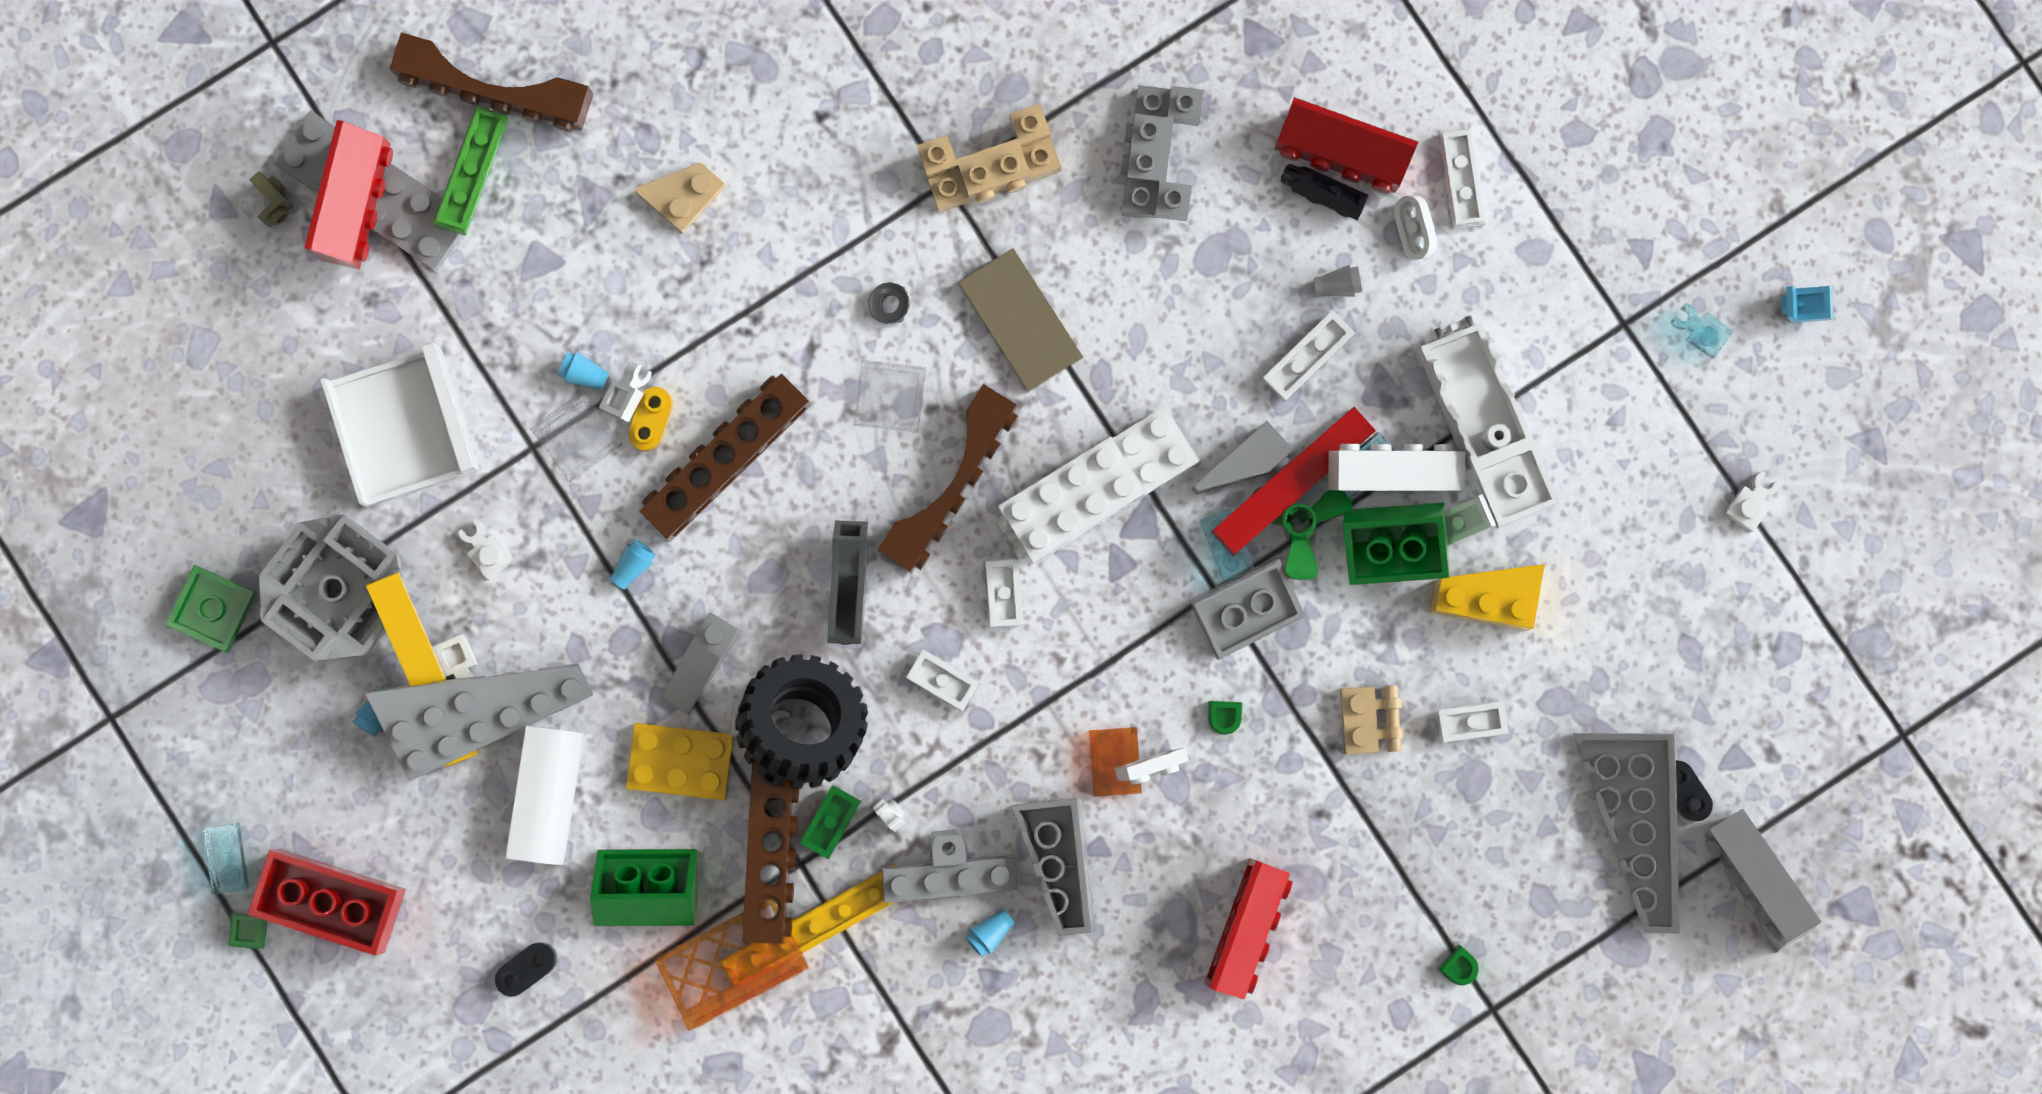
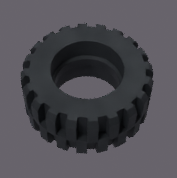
[735,654,868,789]

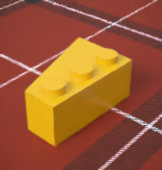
[1429,564,1545,631]

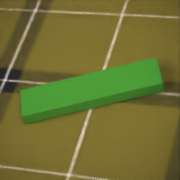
[433,106,508,236]

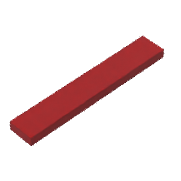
[1211,407,1376,556]

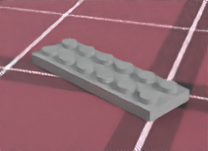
[273,110,473,272]

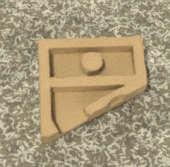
[635,162,726,234]

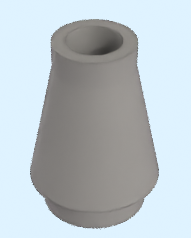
[1314,265,1362,297]

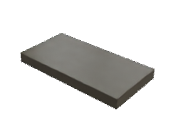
[958,248,1083,393]

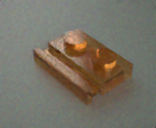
[1089,727,1142,797]

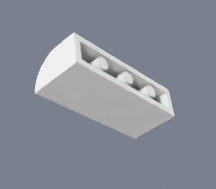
[505,725,584,865]

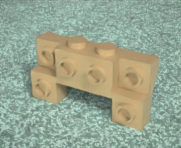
[917,104,1061,213]

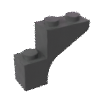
[827,520,868,645]

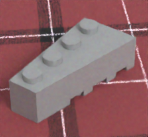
[1011,797,1095,936]
[1705,809,1822,952]

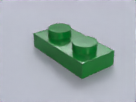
[800,785,861,860]

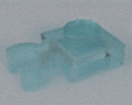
[1670,303,1734,359]

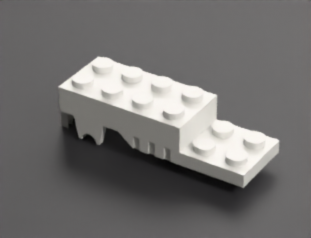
[1416,315,1560,528]
[996,406,1200,564]

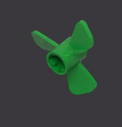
[1252,487,1352,580]

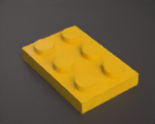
[626,723,734,800]

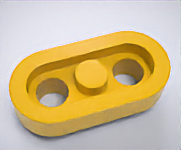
[628,387,673,452]

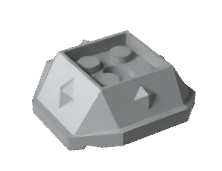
[259,514,405,662]

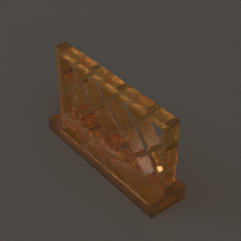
[654,900,811,1031]

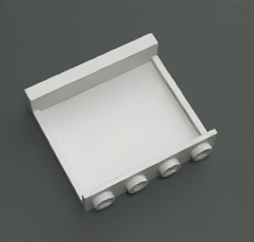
[319,343,479,507]

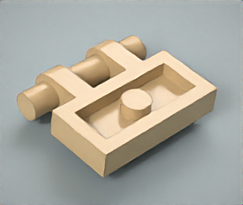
[1340,685,1404,754]

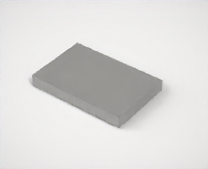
[1189,557,1305,660]

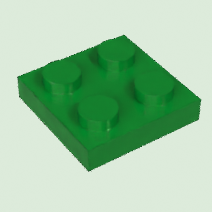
[165,565,257,653]

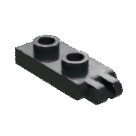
[1281,164,1368,221]

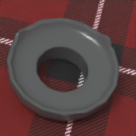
[868,282,910,324]

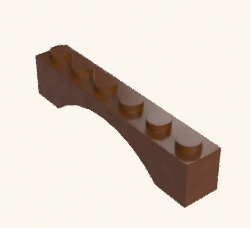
[389,32,593,132]
[877,384,1018,574]

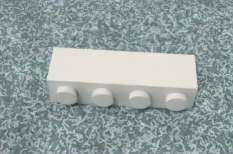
[1328,444,1465,491]

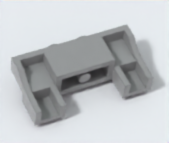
[1120,85,1204,221]

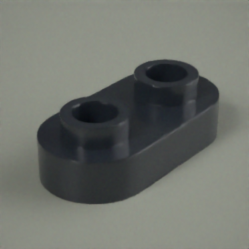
[1676,760,1713,821]
[495,942,557,997]

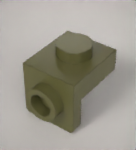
[249,171,294,227]

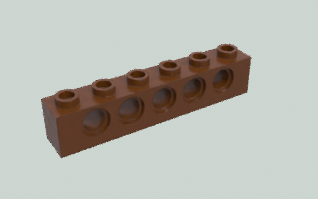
[639,373,811,542]
[742,741,799,944]

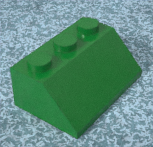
[1343,502,1449,585]
[590,849,697,926]

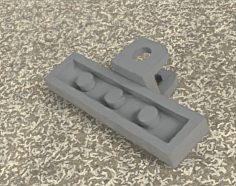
[882,829,1017,903]

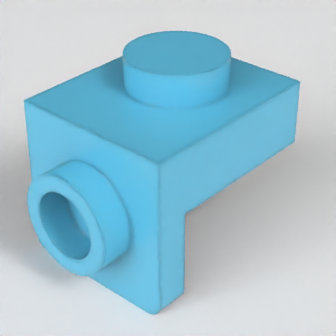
[1781,286,1833,323]

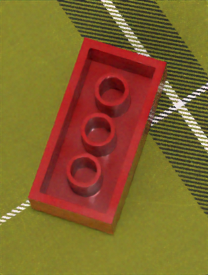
[247,849,406,956]

